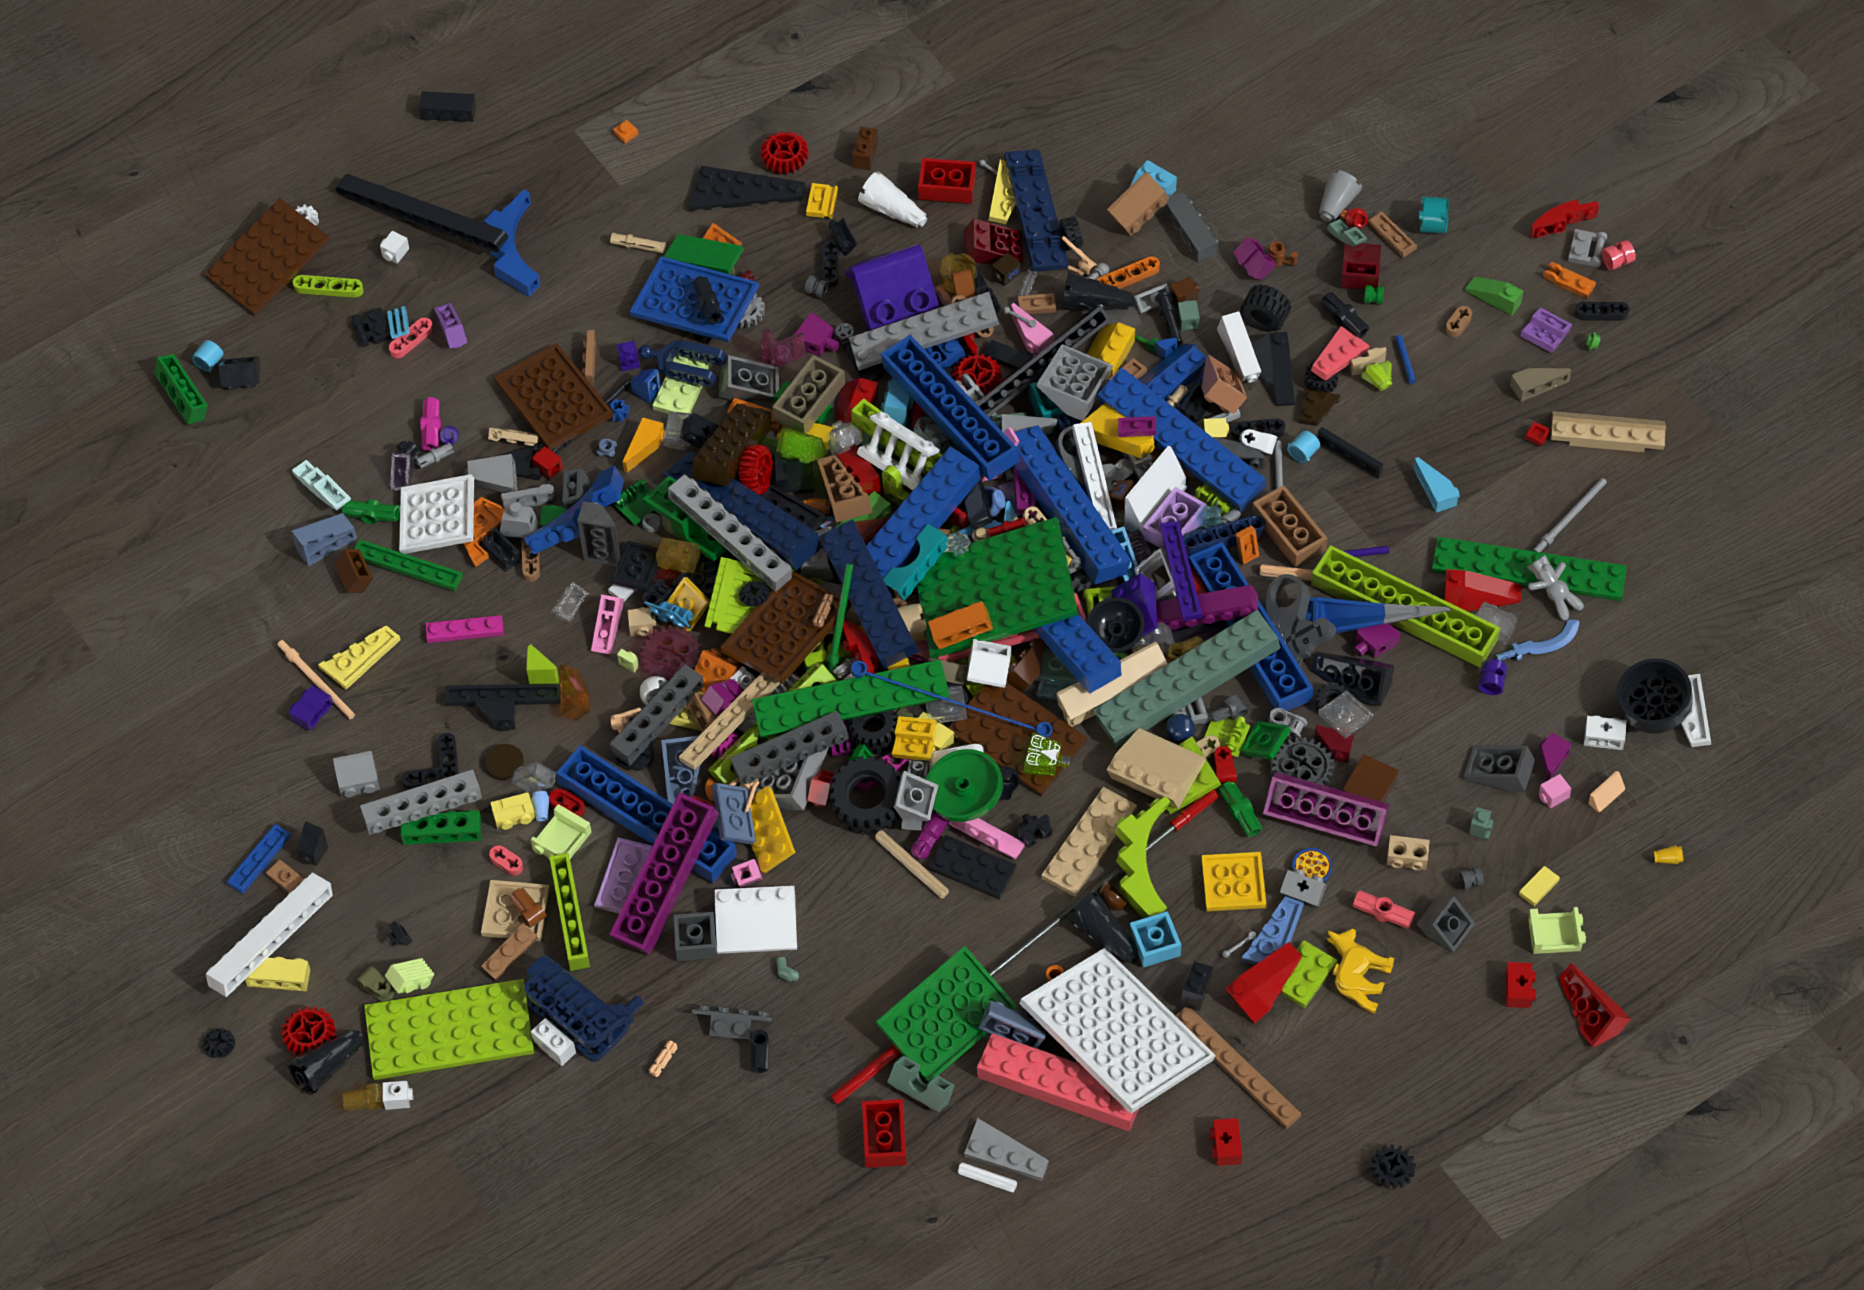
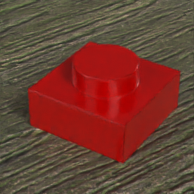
[1525,422,1551,447]

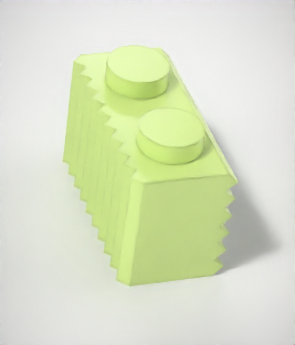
[385,958,434,994]

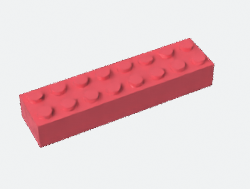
[977,1033,1139,1132]

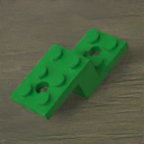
[643,476,734,561]

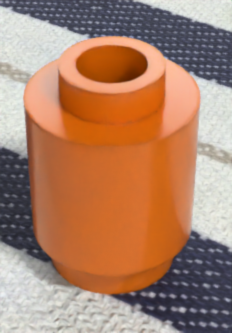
[804,498,831,516]

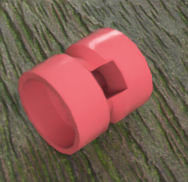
[1601,240,1636,271]

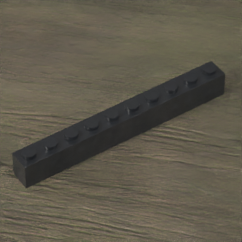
[974,305,1111,417]

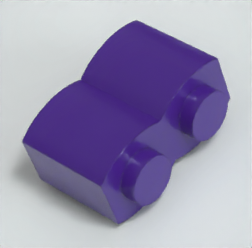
[289,686,333,731]

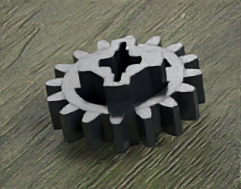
[1370,1144,1416,1189]

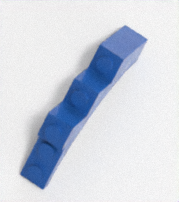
[484,190,540,297]
[524,465,624,554]

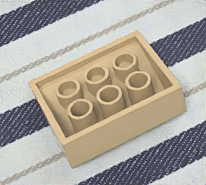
[1107,728,1207,809]

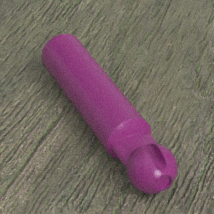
[911,810,950,860]

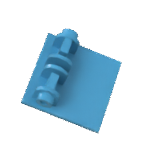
[644,601,693,629]

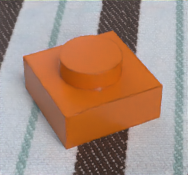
[613,120,639,144]

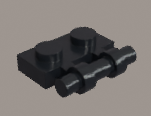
[351,307,392,347]

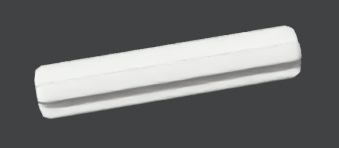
[958,1162,1017,1192]

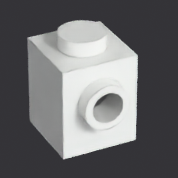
[380,231,409,264]
[383,1081,413,1110]

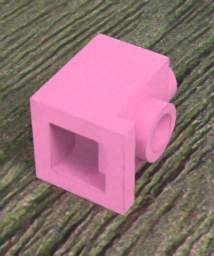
[731,859,763,888]

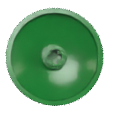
[926,749,1003,822]

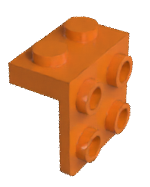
[694,648,743,693]

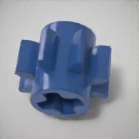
[608,399,630,422]

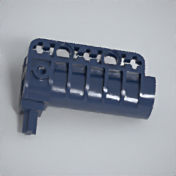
[524,955,644,1062]

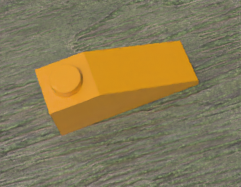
[623,418,666,473]

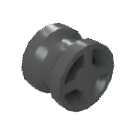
[835,323,854,346]

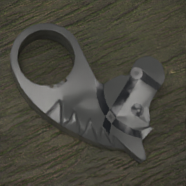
[1054,426,1133,507]
[1266,574,1336,666]

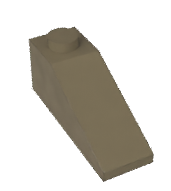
[1510,368,1571,402]

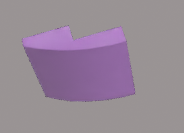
[1520,308,1572,353]

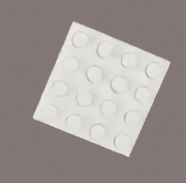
[399,474,474,554]

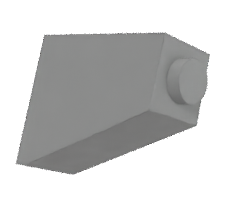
[465,454,518,493]

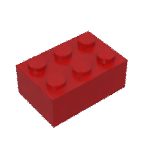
[918,158,976,204]
[862,1099,907,1168]

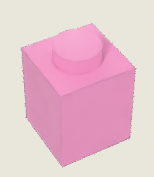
[1539,774,1571,809]

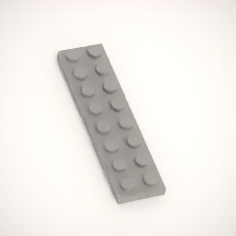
[849,292,999,370]

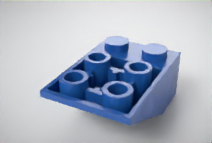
[925,339,966,370]

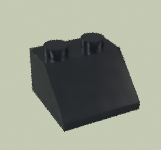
[219,356,260,390]

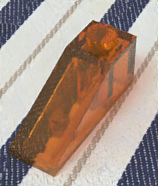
[560,664,590,721]

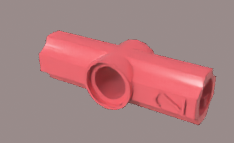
[1353,890,1415,929]

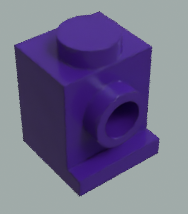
[617,340,640,371]

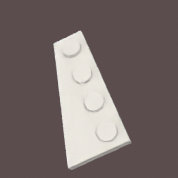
[1669,674,1711,747]

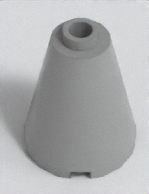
[1319,170,1362,222]

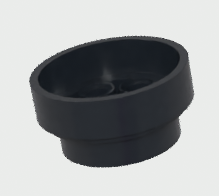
[1617,659,1693,733]

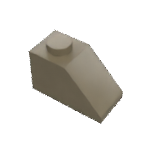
[928,658,968,684]

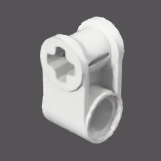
[1239,429,1277,455]

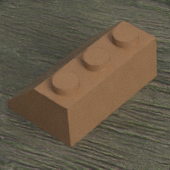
[1107,172,1169,236]

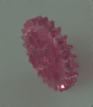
[640,625,702,681]

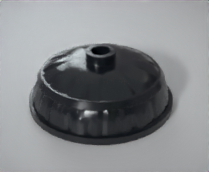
[1087,597,1145,653]

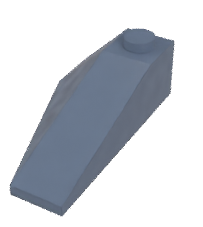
[661,736,700,804]

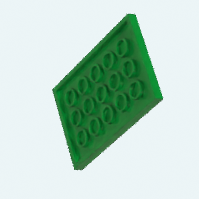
[875,946,1018,1084]

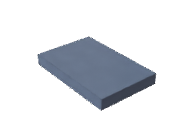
[712,783,756,844]

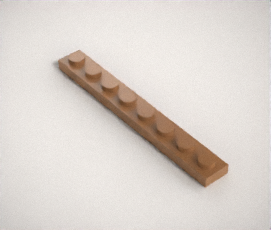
[1175,1007,1301,1129]

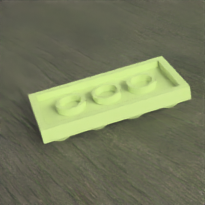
[653,355,712,418]

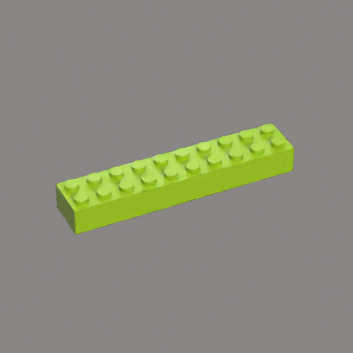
[1311,545,1500,668]

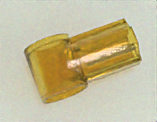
[1166,636,1204,664]
[342,1083,384,1111]

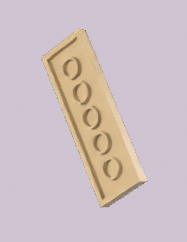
[1041,787,1137,897]

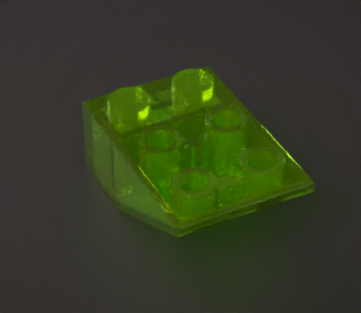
[776,428,827,463]

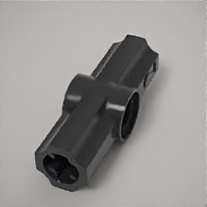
[1320,292,1369,339]

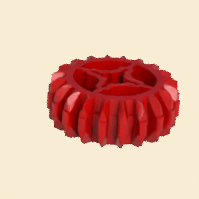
[761,130,809,175]
[952,353,1002,394]
[738,444,773,495]
[281,1005,336,1056]

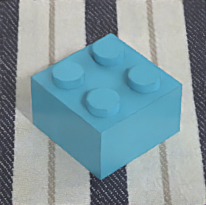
[1130,911,1181,968]

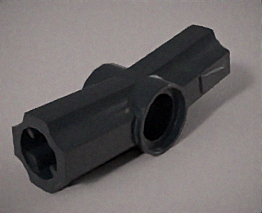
[692,276,723,324]

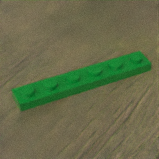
[354,539,463,592]

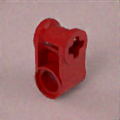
[1214,746,1237,785]

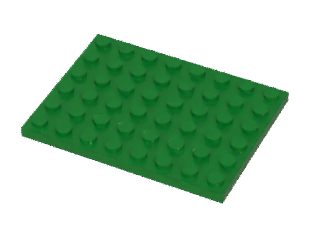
[913,517,1078,658]

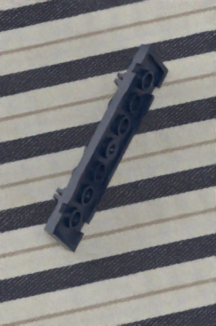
[1004,149,1069,271]

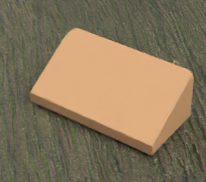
[1589,771,1625,812]

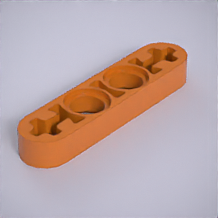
[1096,257,1160,289]

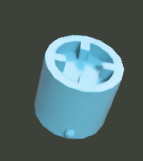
[191,340,224,372]
[1287,430,1320,463]

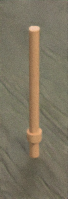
[277,640,355,719]

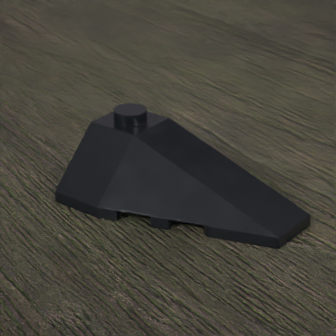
[1251,332,1295,406]
[1312,651,1394,706]

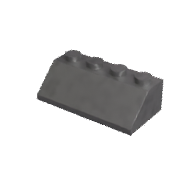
[577,501,621,567]

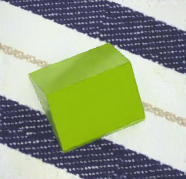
[527,644,560,684]

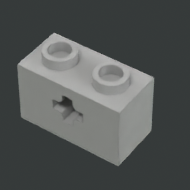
[1280,868,1327,908]

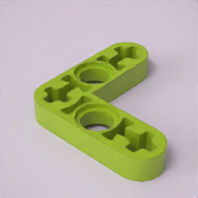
[882,465,910,506]

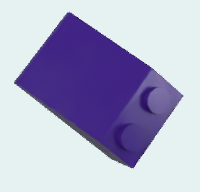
[1112,573,1157,638]

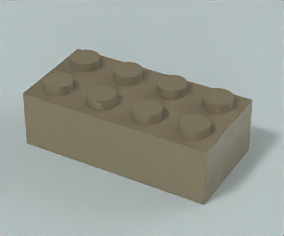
[772,355,845,436]

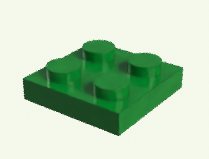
[1239,721,1291,760]

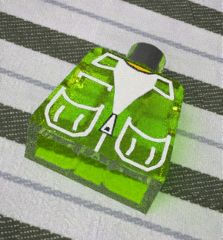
[1023,732,1071,776]

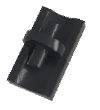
[1016,814,1053,848]

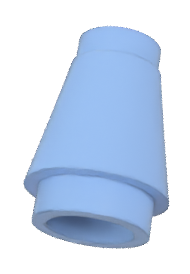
[530,791,549,821]

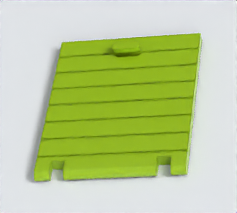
[704,557,772,634]

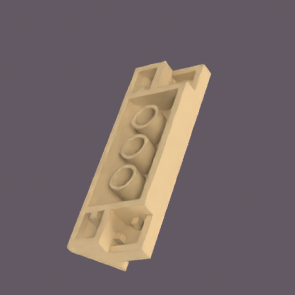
[1551,411,1666,452]
[1056,642,1168,727]

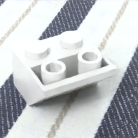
[967,639,1011,688]

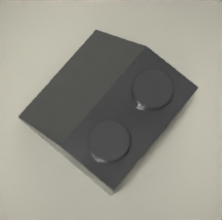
[1417,895,1475,952]

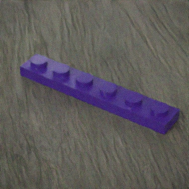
[1160,521,1202,621]

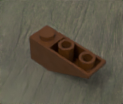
[1007,638,1044,693]

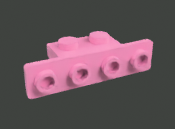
[949,818,1025,860]

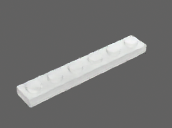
[1072,422,1117,530]

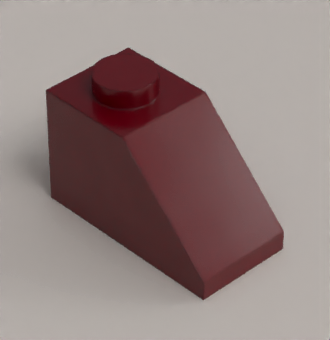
[1314,725,1354,762]

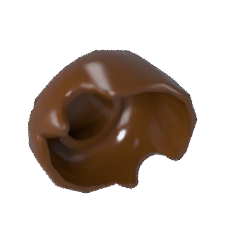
[1099,882,1127,911]

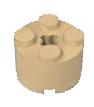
[897,603,927,643]

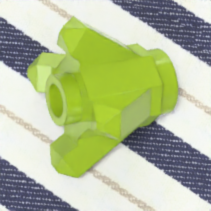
[1361,361,1393,391]

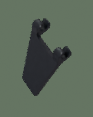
[498,443,546,480]

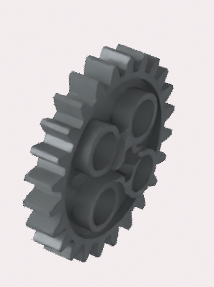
[1270,737,1334,786]

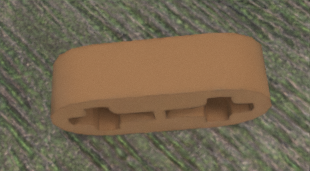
[1446,306,1472,337]

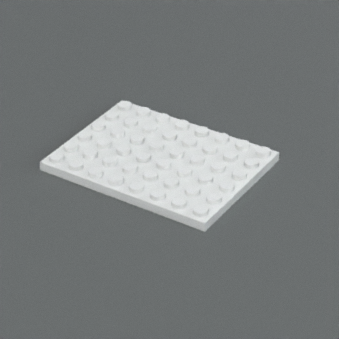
[1019,948,1216,1114]

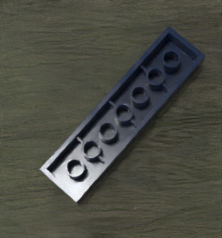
[819,519,919,669]

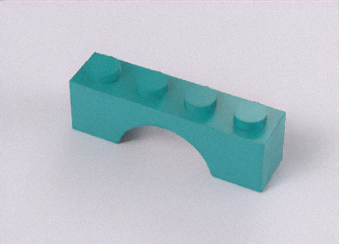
[883,524,950,601]

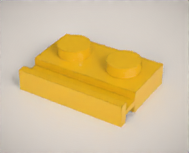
[806,183,838,219]

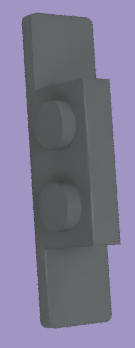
[691,1005,773,1039]

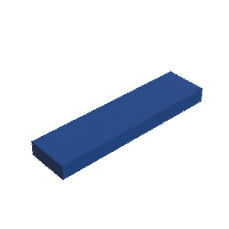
[226,824,291,894]

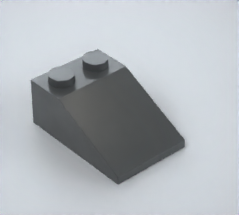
[719,355,779,401]
[1464,746,1535,791]

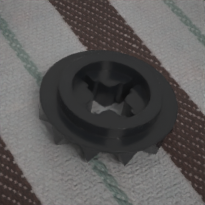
[739,580,769,607]
[203,1027,235,1058]

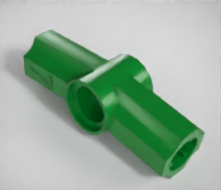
[342,499,400,524]
[1219,781,1262,838]

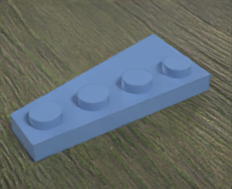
[1242,896,1304,965]

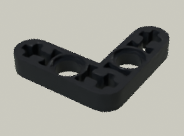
[402,733,459,790]

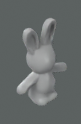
[1527,555,1584,621]

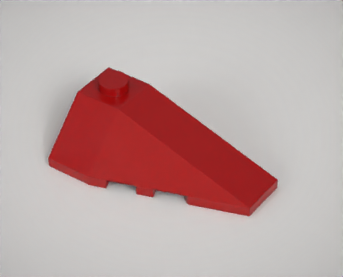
[836,378,878,451]
[1444,569,1521,612]
[1225,942,1302,1023]
[1559,963,1631,1047]

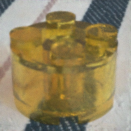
[940,253,976,295]

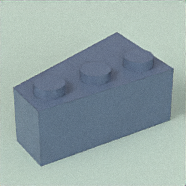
[292,513,357,566]

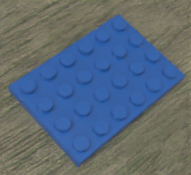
[630,256,759,342]

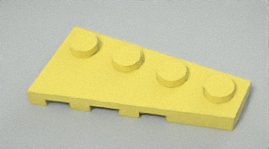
[988,159,1016,224]
[318,626,400,689]

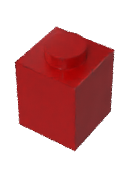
[532,446,563,480]

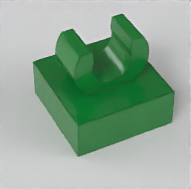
[847,744,873,762]

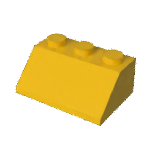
[1087,322,1135,378]

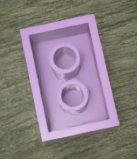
[1143,487,1207,549]

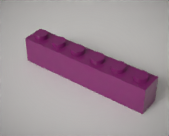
[1150,585,1258,633]

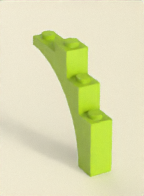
[1114,796,1171,919]

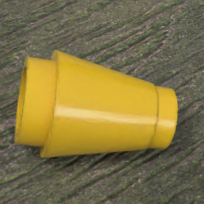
[1654,845,1683,864]

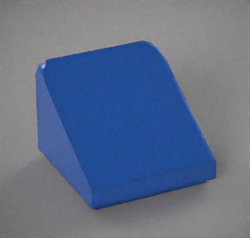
[1154,338,1177,359]

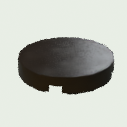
[485,744,524,781]

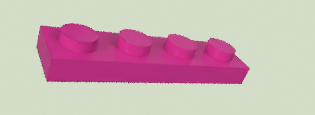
[426,615,504,643]

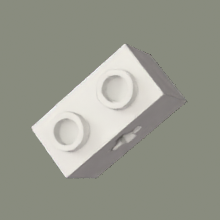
[1584,716,1626,750]
[531,1018,576,1066]

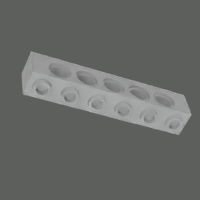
[360,770,482,835]

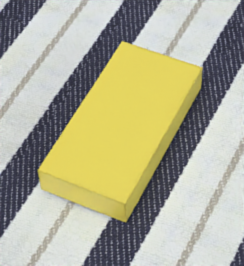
[1519,866,1560,906]

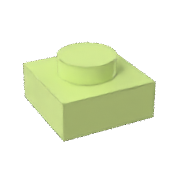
[617,649,639,673]

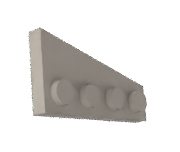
[964,1118,1049,1181]

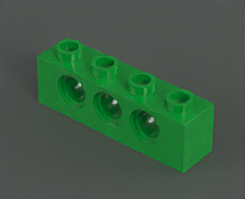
[153,353,208,425]
[401,810,482,845]

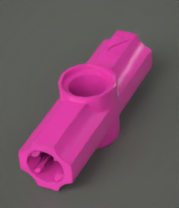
[421,397,441,452]

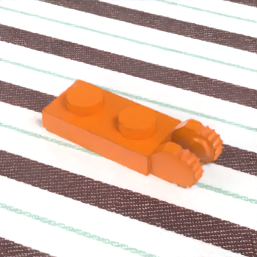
[1543,262,1596,299]

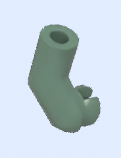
[776,957,799,982]

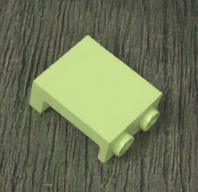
[531,804,592,860]
[1528,907,1586,954]

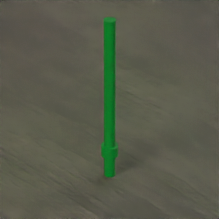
[827,563,854,676]

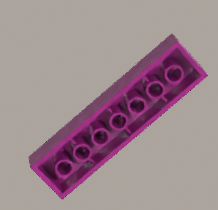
[609,792,719,955]

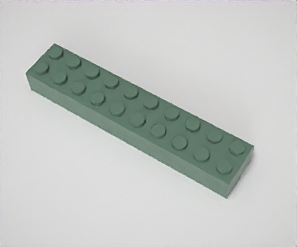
[1094,610,1280,749]

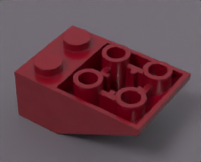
[964,218,1023,264]
[1341,243,1381,290]

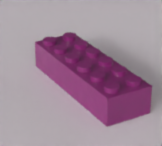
[1263,772,1390,846]

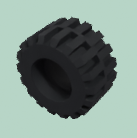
[1241,284,1292,332]
[849,710,897,755]

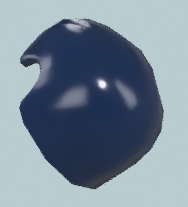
[1166,713,1196,744]

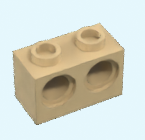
[1387,835,1430,871]

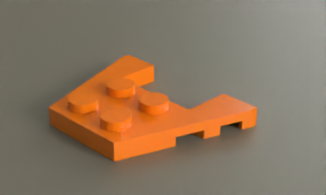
[463,497,504,567]

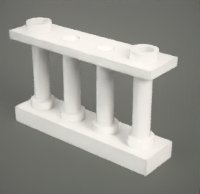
[857,412,940,490]

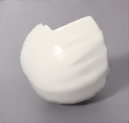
[640,676,670,705]

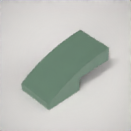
[1327,219,1367,247]

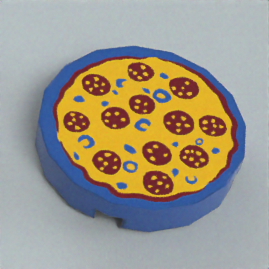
[1292,848,1332,885]

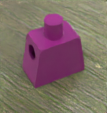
[793,312,839,356]
[1353,623,1401,658]

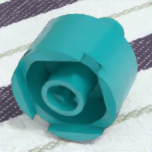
[1419,196,1449,234]

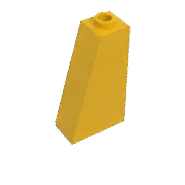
[1081,403,1155,459]

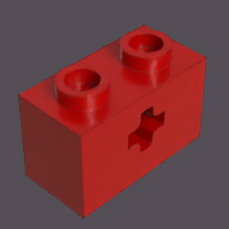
[1506,962,1536,1008]
[1209,1118,1242,1166]

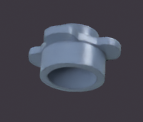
[597,438,617,457]

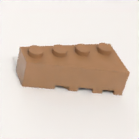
[817,455,873,523]

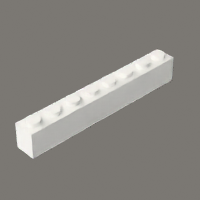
[206,872,333,997]

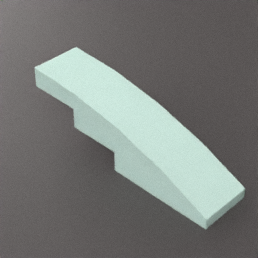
[292,460,351,510]

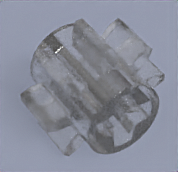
[946,531,971,556]

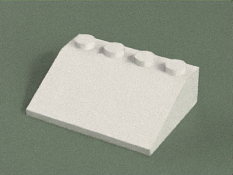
[1124,446,1187,539]
[715,886,797,954]

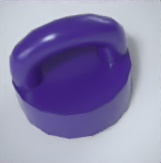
[440,425,459,445]

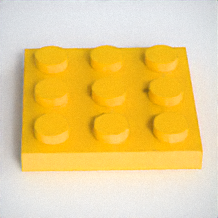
[1201,852,1266,911]

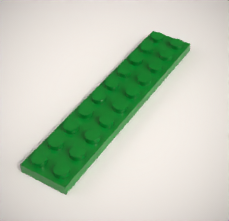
[1432,537,1627,601]
[752,660,950,738]

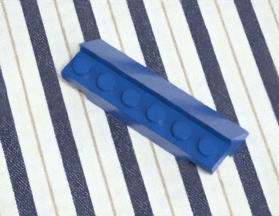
[1139,344,1206,401]

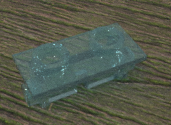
[1202,501,1221,528]

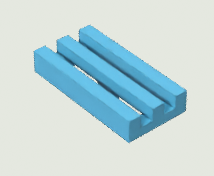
[387,306,410,339]

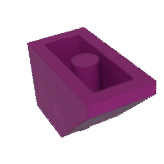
[1539,733,1572,780]

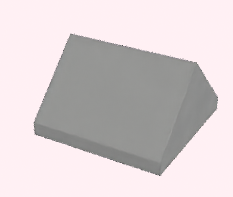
[894,771,938,821]

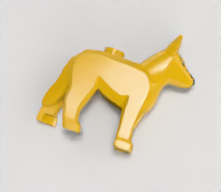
[1327,928,1394,1014]

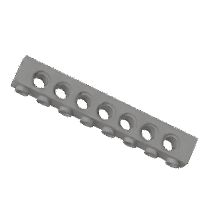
[668,474,792,592]

